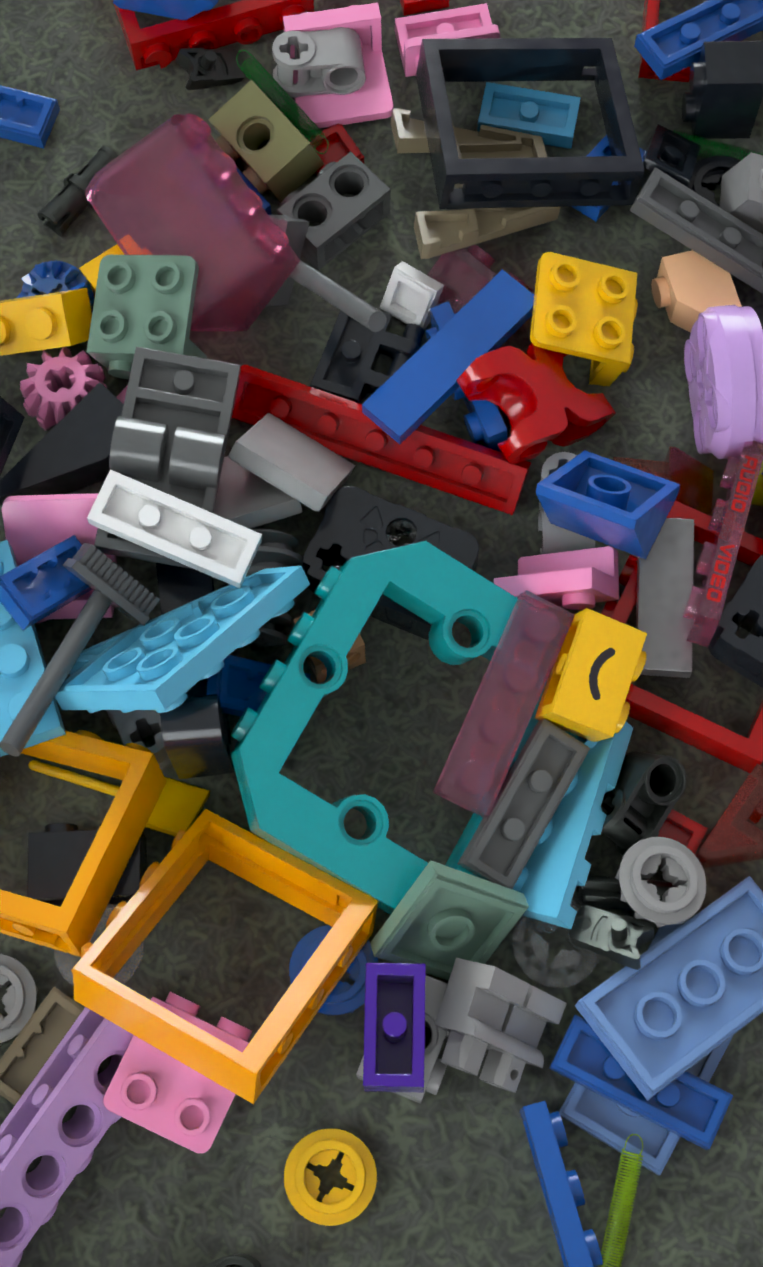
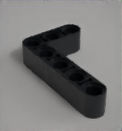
[156,563,234,780]

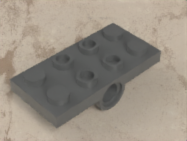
[94,346,241,569]

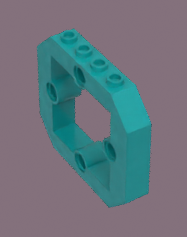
[231,541,578,915]

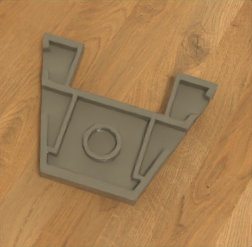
[391,108,561,259]

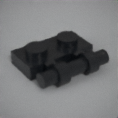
[310,311,425,404]

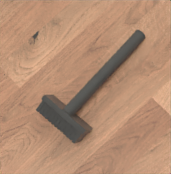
[247,215,387,332]
[0,543,160,756]

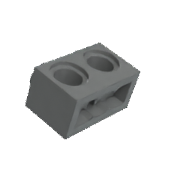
[277,152,391,271]

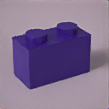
[363,963,426,1093]

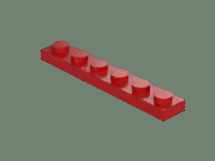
[232,364,531,515]

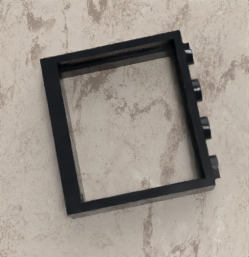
[416,38,645,209]

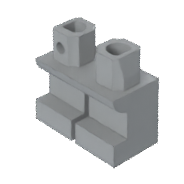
[435,958,567,1093]

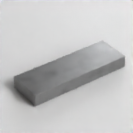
[636,518,694,678]

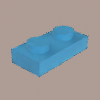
[477,82,581,149]

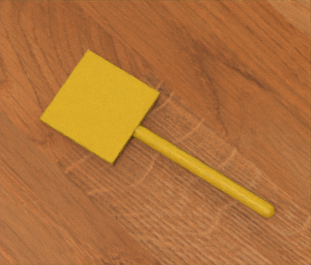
[28,760,210,836]

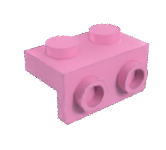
[395,3,500,77]
[494,546,619,614]

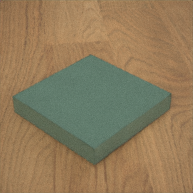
[370,860,529,981]

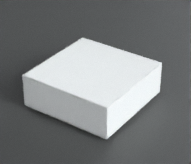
[380,261,444,329]

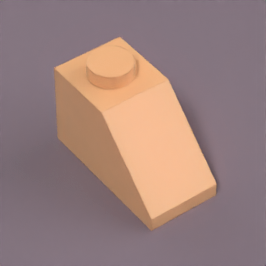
[651,250,742,333]

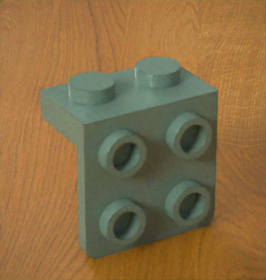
[87,254,207,379]

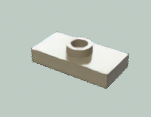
[0,987,84,1105]

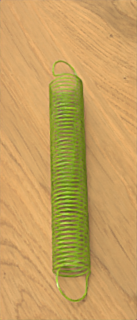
[598,1134,644,1267]

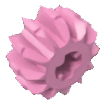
[20,347,107,431]

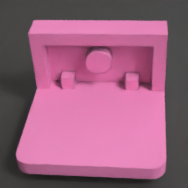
[283,3,393,130]
[1,493,117,623]
[103,992,252,1153]

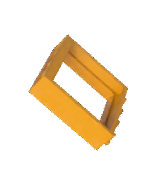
[0,730,167,957]
[71,809,378,1104]

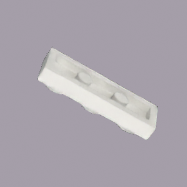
[87,469,262,588]

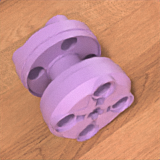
[684,305,763,459]

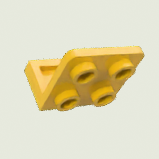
[530,252,638,386]

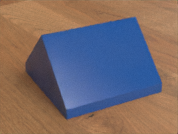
[536,450,680,559]

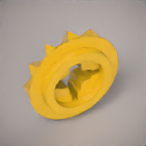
[284,1129,377,1226]

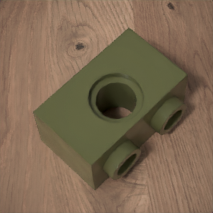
[208,80,324,203]

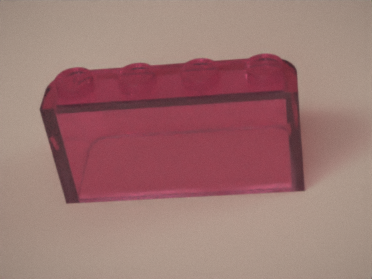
[85,114,300,331]

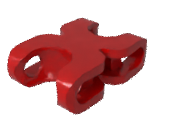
[456,343,616,464]

